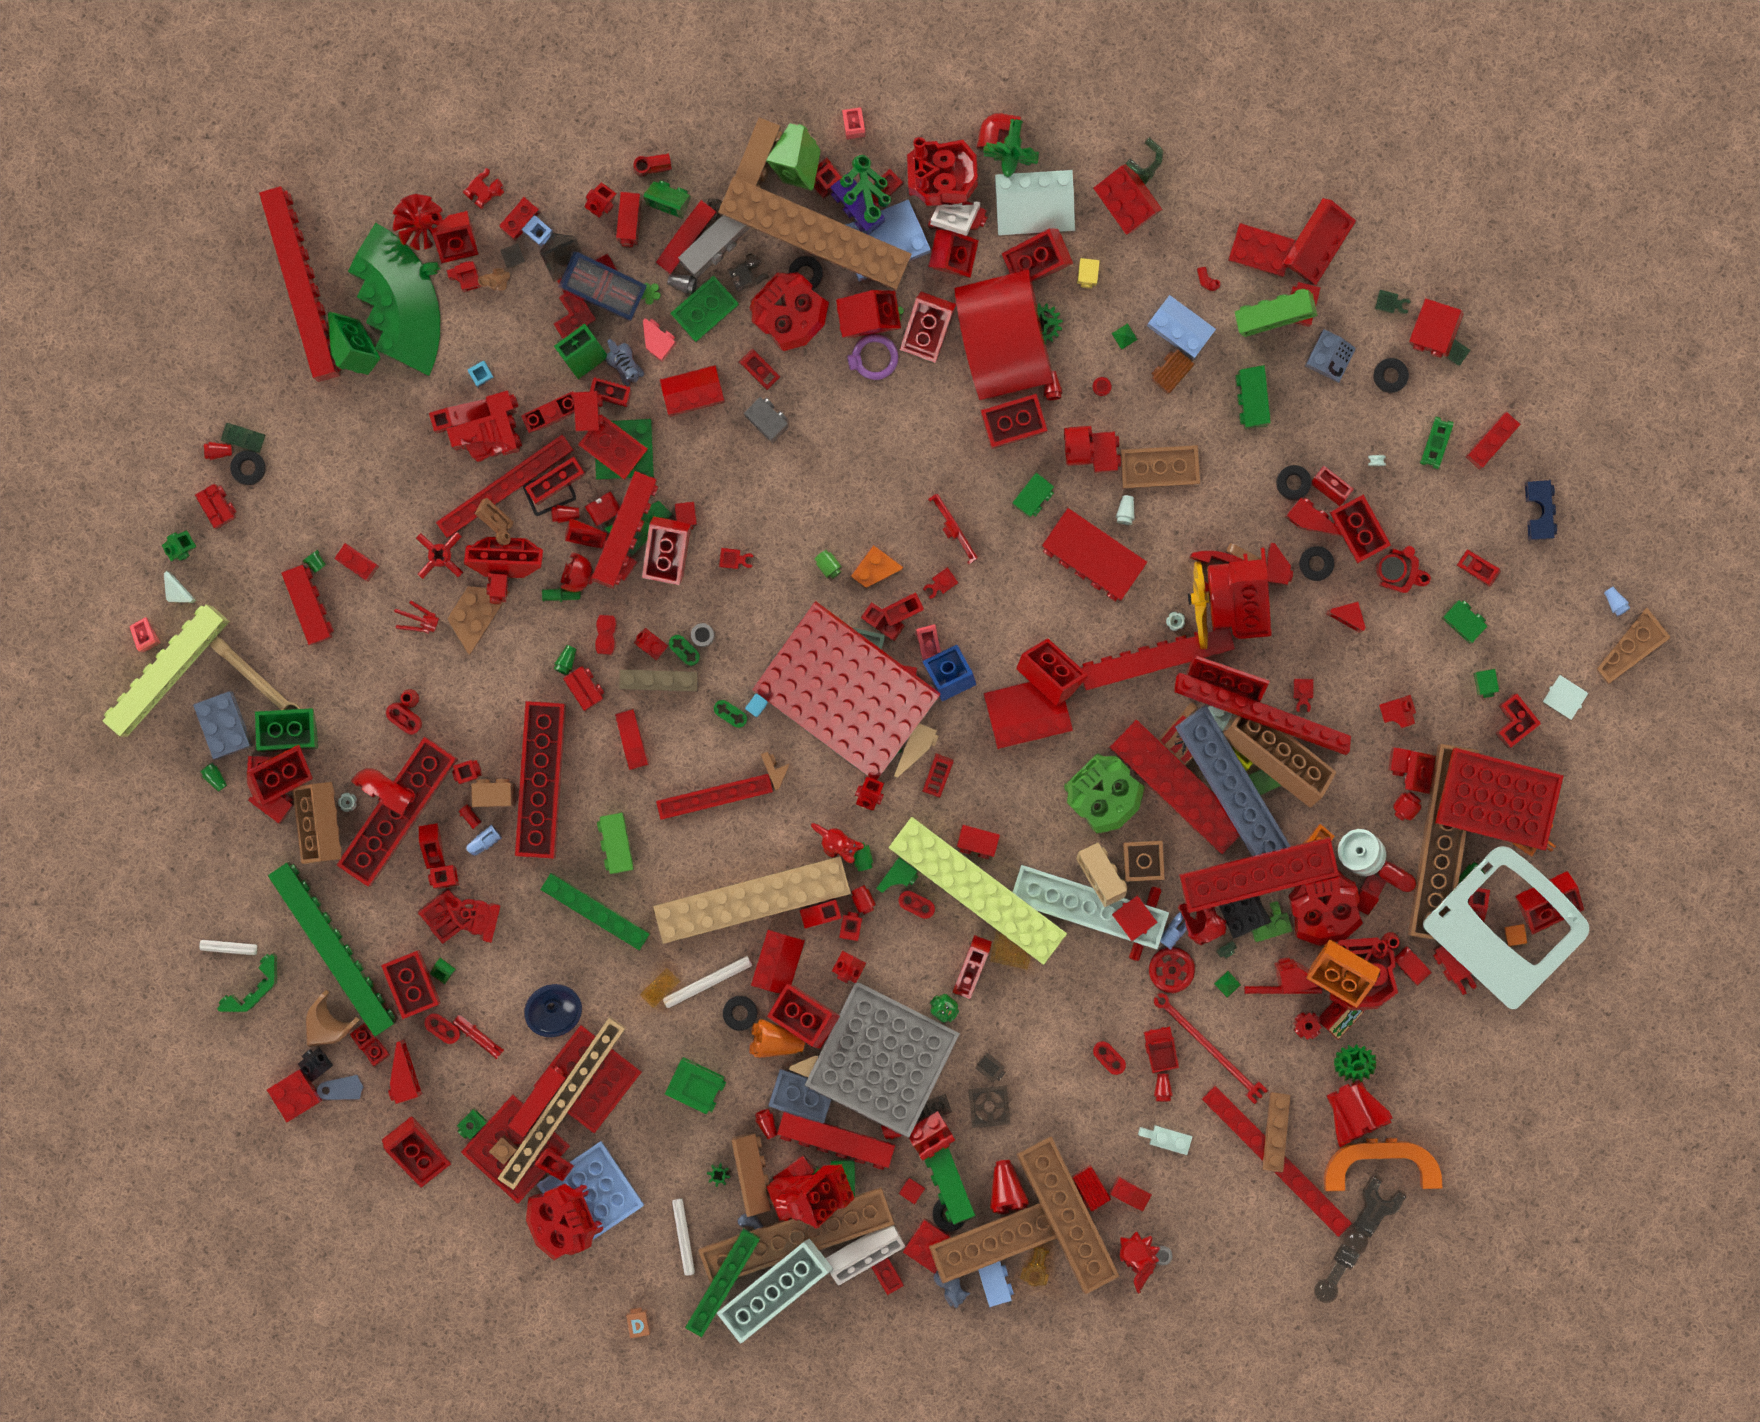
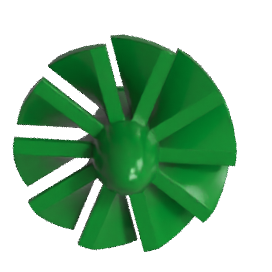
[983,119,1039,177]

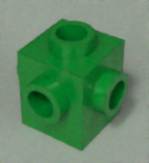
[162,530,196,562]

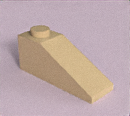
[894,724,939,778]

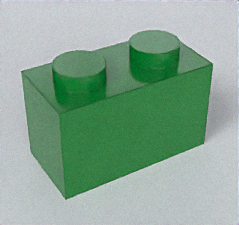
[1012,473,1054,518]
[1441,600,1487,644]

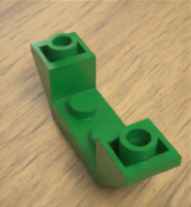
[217,953,277,1012]

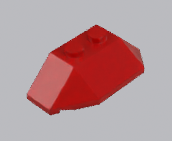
[464,537,543,578]

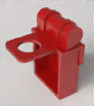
[1143,1026,1179,1073]

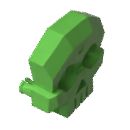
[1064,754,1145,834]

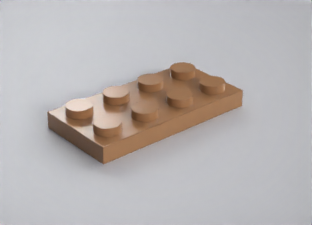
[1120,445,1200,489]

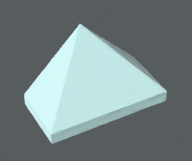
[164,571,196,603]

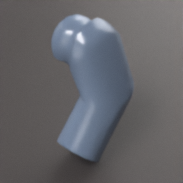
[738,1214,764,1230]

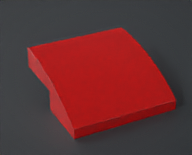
[418,888,461,944]

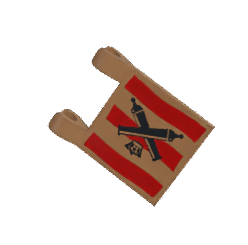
[1158,703,1198,766]

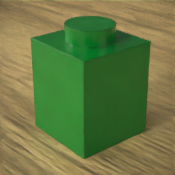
[1473,669,1499,698]

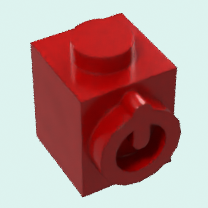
[452,760,482,784]

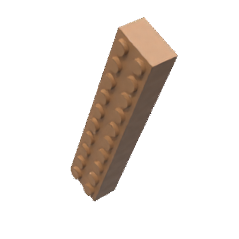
[1407,744,1479,940]

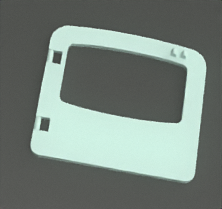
[1423,846,1589,1009]

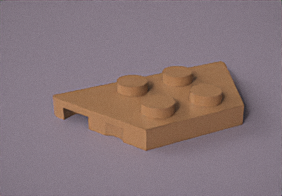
[447,586,510,655]

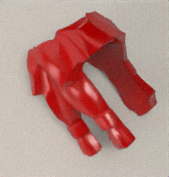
[1178,903,1226,946]

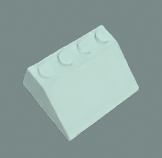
[995,170,1075,235]

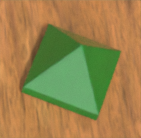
[1111,323,1138,350]
[1214,971,1241,998]

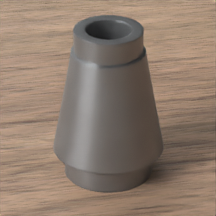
[667,274,697,294]

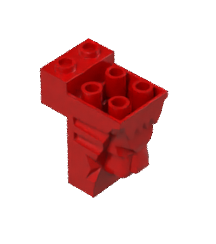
[446,390,522,463]
[767,1164,855,1228]

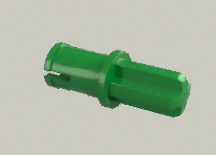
[542,588,581,602]

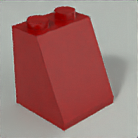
[836,290,901,338]

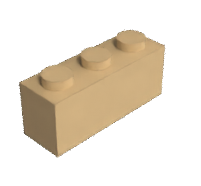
[1076,843,1127,907]

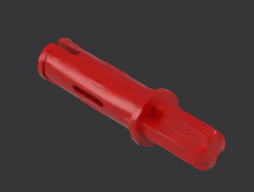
[453,1015,504,1059]

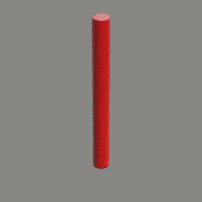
[1244,986,1322,994]

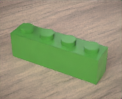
[1234,289,1318,337]

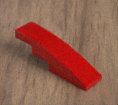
[656,200,717,274]

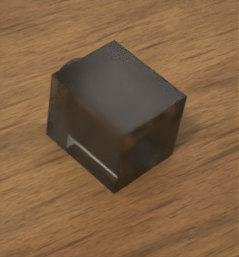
[975,1052,1006,1083]

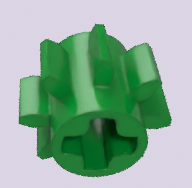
[707,1162,731,1187]

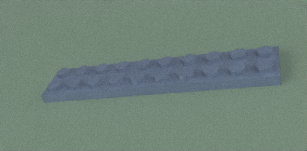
[1175,706,1291,856]

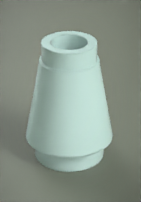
[1116,495,1135,525]

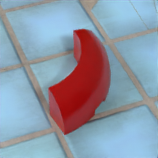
[351,768,413,815]

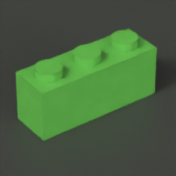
[597,813,634,874]

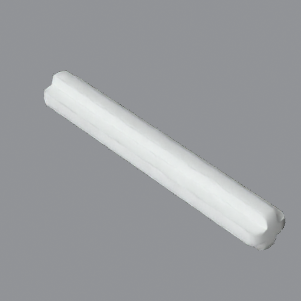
[672,1199,695,1276]

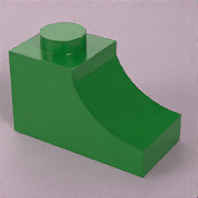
[876,857,918,893]

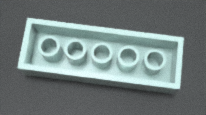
[717,1238,833,1344]

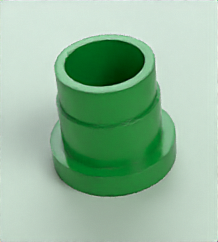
[303,549,326,573]

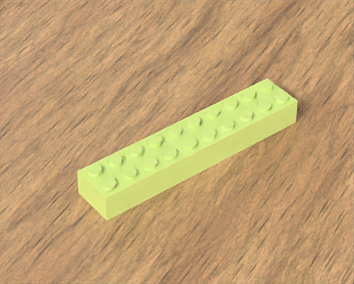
[888,817,1067,965]

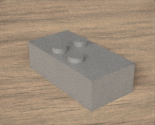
[678,215,751,279]

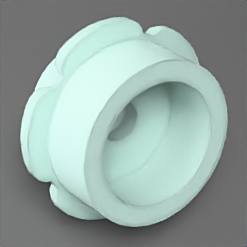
[1166,612,1185,631]
[338,793,357,812]

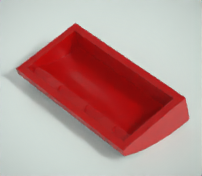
[1283,198,1356,285]

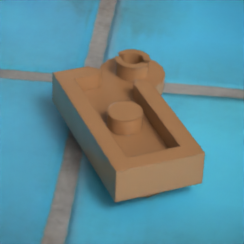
[475,498,514,546]

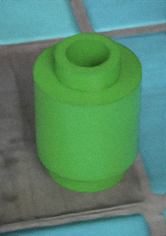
[814,550,842,579]

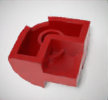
[977,113,1021,149]

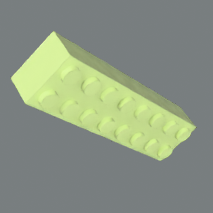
[103,605,230,737]

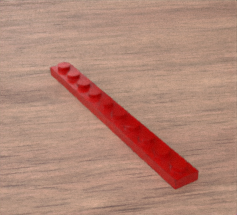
[1174,673,1351,755]
[1202,1086,1352,1237]

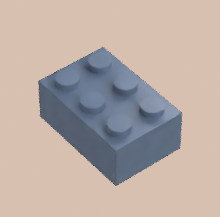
[193,691,253,759]

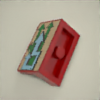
[1319,1002,1364,1040]

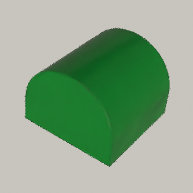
[429,957,456,984]

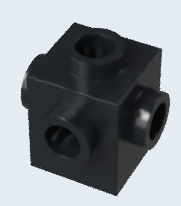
[298,1047,333,1082]

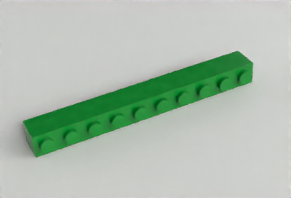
[267,862,396,1037]

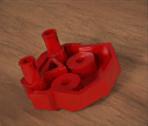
[907,137,978,206]
[750,272,829,351]
[1288,870,1363,946]
[1329,937,1398,1011]
[526,1184,603,1261]

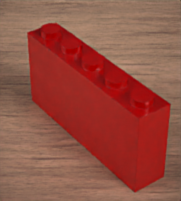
[1041,508,1147,602]

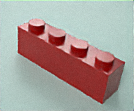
[281,564,334,645]

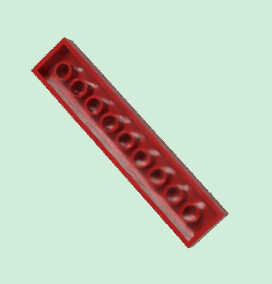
[259,186,342,382]

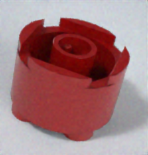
[1064,426,1094,466]

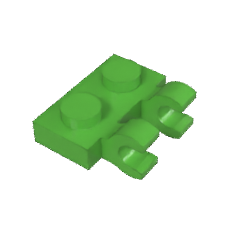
[1252,901,1292,942]

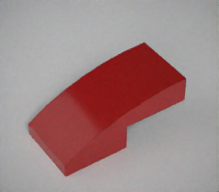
[861,602,905,641]

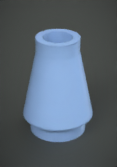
[1604,587,1630,616]

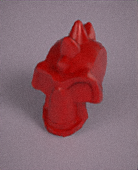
[1119,1232,1160,1294]

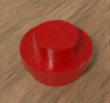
[1092,377,1112,396]

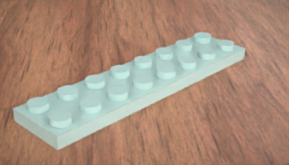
[1013,865,1169,949]

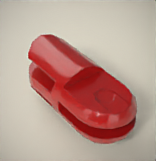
[1377,861,1416,892]

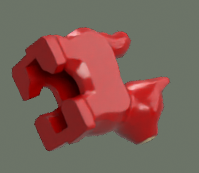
[463,168,504,210]

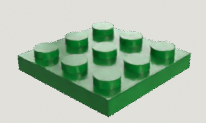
[595,419,654,480]

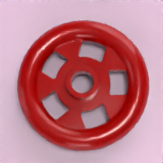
[1149,947,1195,993]

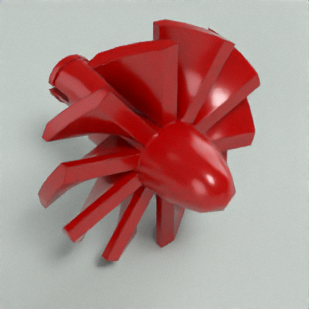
[392,194,443,251]

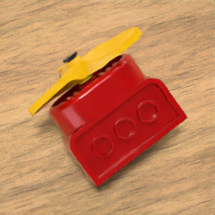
[1188,548,1272,649]

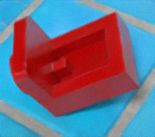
[634,628,668,661]

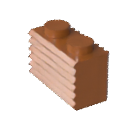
[1151,349,1195,395]

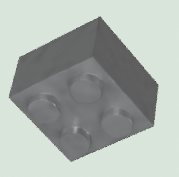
[744,397,789,444]

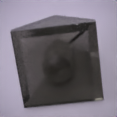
[540,233,583,282]

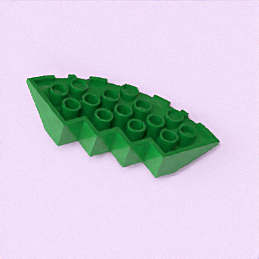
[348,222,441,376]

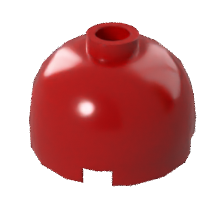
[560,552,593,592]

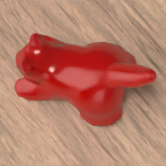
[811,823,864,863]

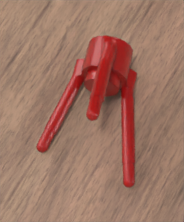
[394,601,439,634]

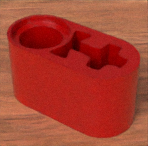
[1395,946,1432,986]

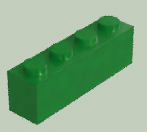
[924,1147,976,1226]

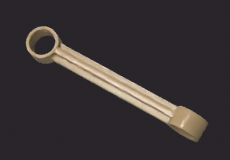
[209,636,301,710]

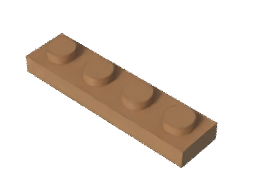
[1262,1092,1291,1173]

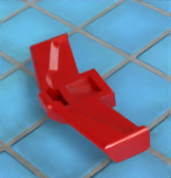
[928,494,977,565]

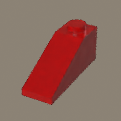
[615,709,649,770]
[952,935,992,999]

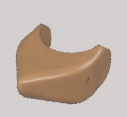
[306,990,361,1047]

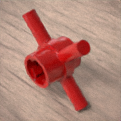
[416,532,464,579]

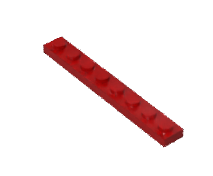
[436,434,574,539]

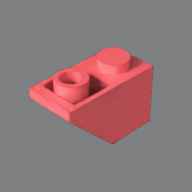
[643,318,676,362]

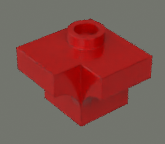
[814,157,843,199]
[446,261,482,292]
[1379,695,1416,728]

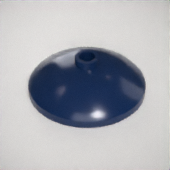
[524,984,582,1037]

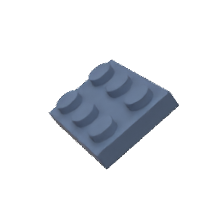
[769,1069,831,1123]

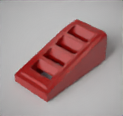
[922,753,954,798]

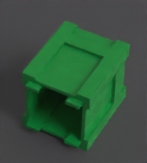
[665,1057,726,1115]

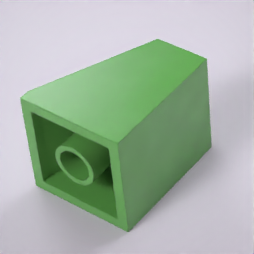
[766,123,821,191]

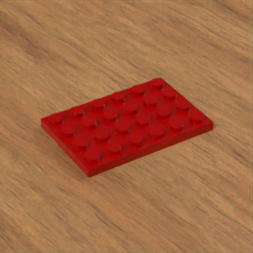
[1435,748,1564,851]

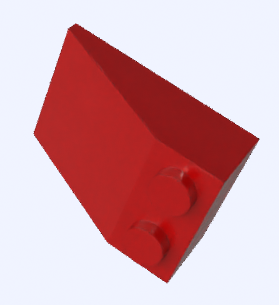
[1001,228,1073,282]
[900,291,956,363]
[388,1039,422,1104]
[382,1116,451,1188]

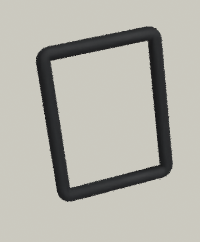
[523,476,576,516]

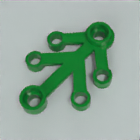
[840,155,891,223]

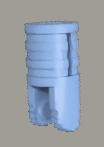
[466,825,502,856]
[1160,913,1187,950]

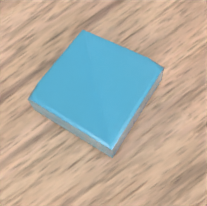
[468,361,493,388]
[745,694,768,717]

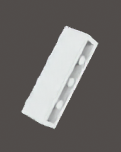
[825,1225,906,1286]

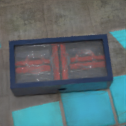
[558,252,647,321]

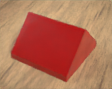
[1326,601,1366,633]

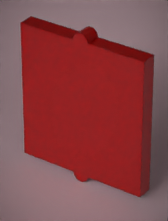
[1112,895,1158,941]

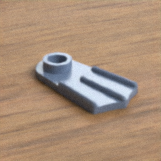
[317,1075,364,1100]

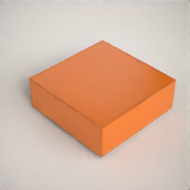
[1504,924,1527,946]

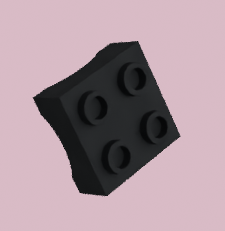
[1219,896,1271,939]

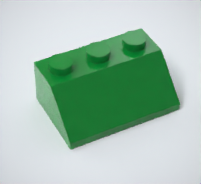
[1235,365,1271,429]
[255,708,318,752]

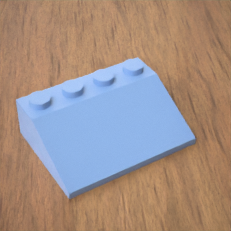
[847,200,930,282]

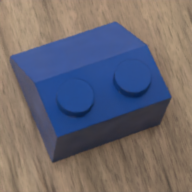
[923,645,977,701]

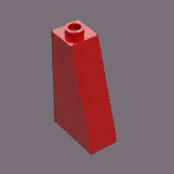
[508,1065,567,1137]

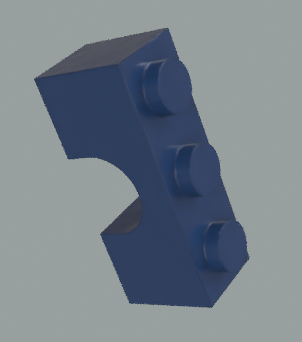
[1525,480,1557,541]

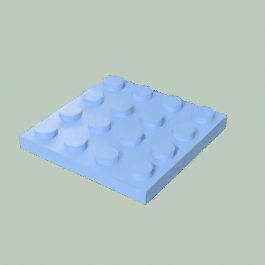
[537,1141,644,1240]

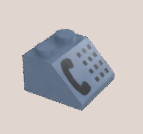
[1305,329,1356,383]

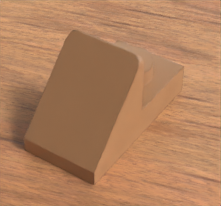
[761,752,790,790]

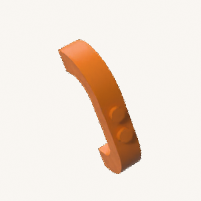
[1324,1138,1442,1191]

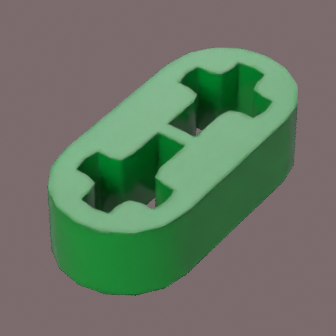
[669,635,700,666]
[714,700,747,728]

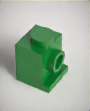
[457,1108,488,1139]

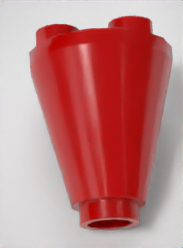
[990,1160,1029,1215]

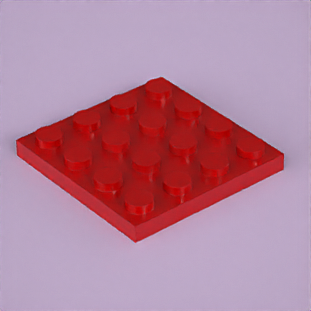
[533,1025,642,1134]
[461,1094,570,1204]

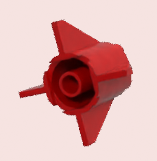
[1326,1080,1393,1148]

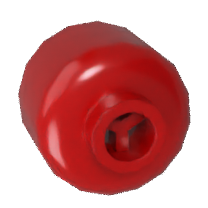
[1393,792,1422,821]

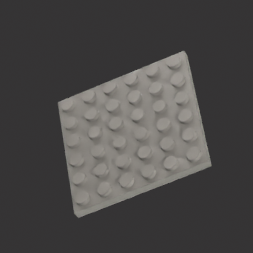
[804,982,960,1138]

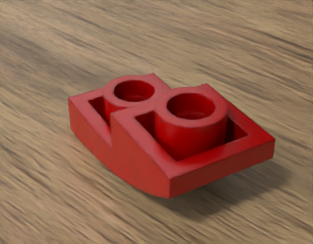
[349,1023,390,1066]

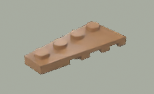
[1597,608,1671,685]

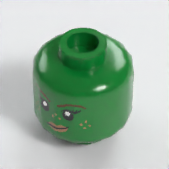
[930,994,959,1023]

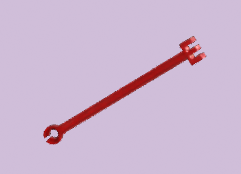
[1154,993,1268,1104]

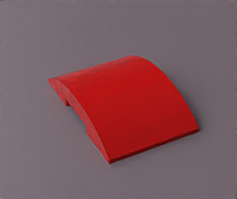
[955,269,1054,400]

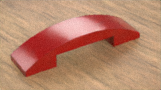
[1189,551,1244,564]

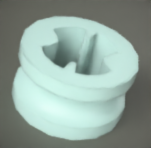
[1368,455,1386,466]

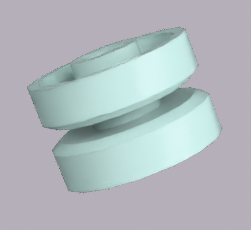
[1338,829,1386,877]

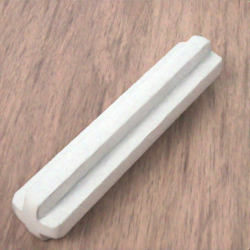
[199,940,257,955]

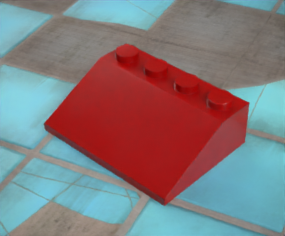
[1185,655,1270,702]
[983,682,1073,749]

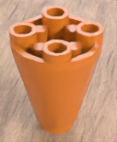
[749,1019,805,1058]

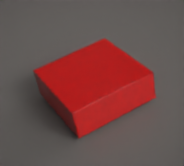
[898,1177,925,1205]

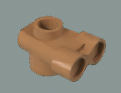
[478,268,510,291]

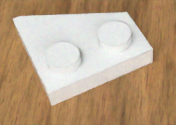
[931,202,980,236]

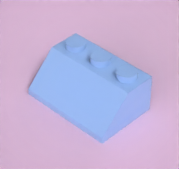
[1147,295,1216,360]

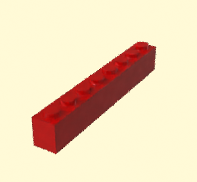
[1081,627,1235,691]

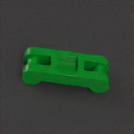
[1420,416,1454,469]

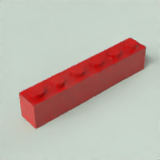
[592,471,659,589]
[777,1111,895,1170]

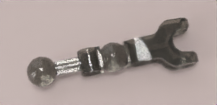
[1314,1174,1406,1303]

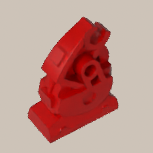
[446,897,501,943]

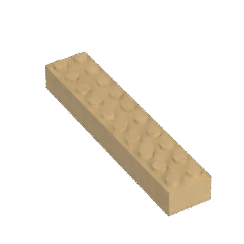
[653,856,851,944]

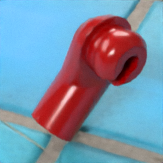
[1197,267,1221,291]

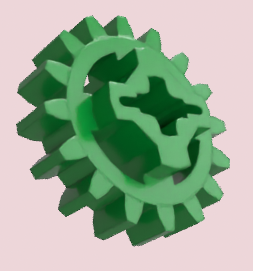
[1037,303,1063,345]
[1334,1044,1376,1083]

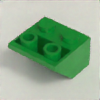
[554,324,607,380]

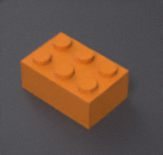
[1306,939,1380,1008]

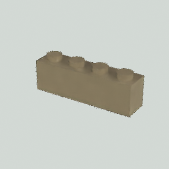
[619,670,698,692]

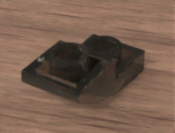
[915,1094,952,1125]

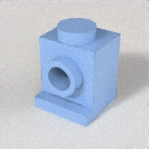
[522,215,553,247]

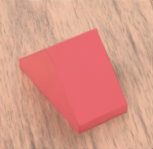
[842,107,865,140]
[129,617,160,652]

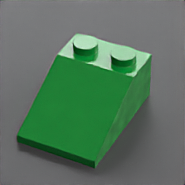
[643,180,691,219]
[328,312,381,375]

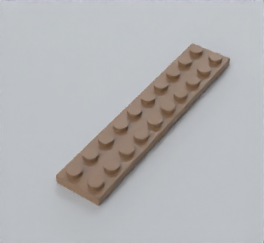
[718,176,911,290]
[698,1187,895,1284]

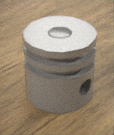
[691,623,715,647]

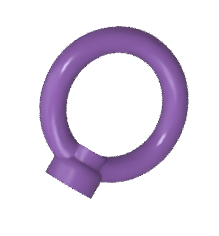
[847,334,898,380]

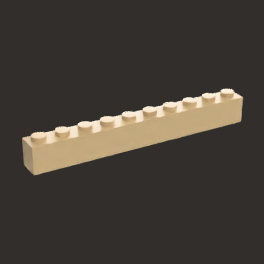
[498,1017,626,1190]

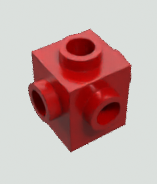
[584,182,617,218]
[855,776,884,811]
[832,951,866,983]
[1293,1011,1322,1040]

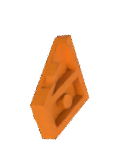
[851,545,903,588]

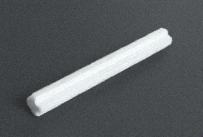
[663,956,752,1008]

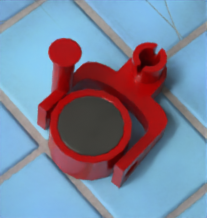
[1376,546,1431,593]

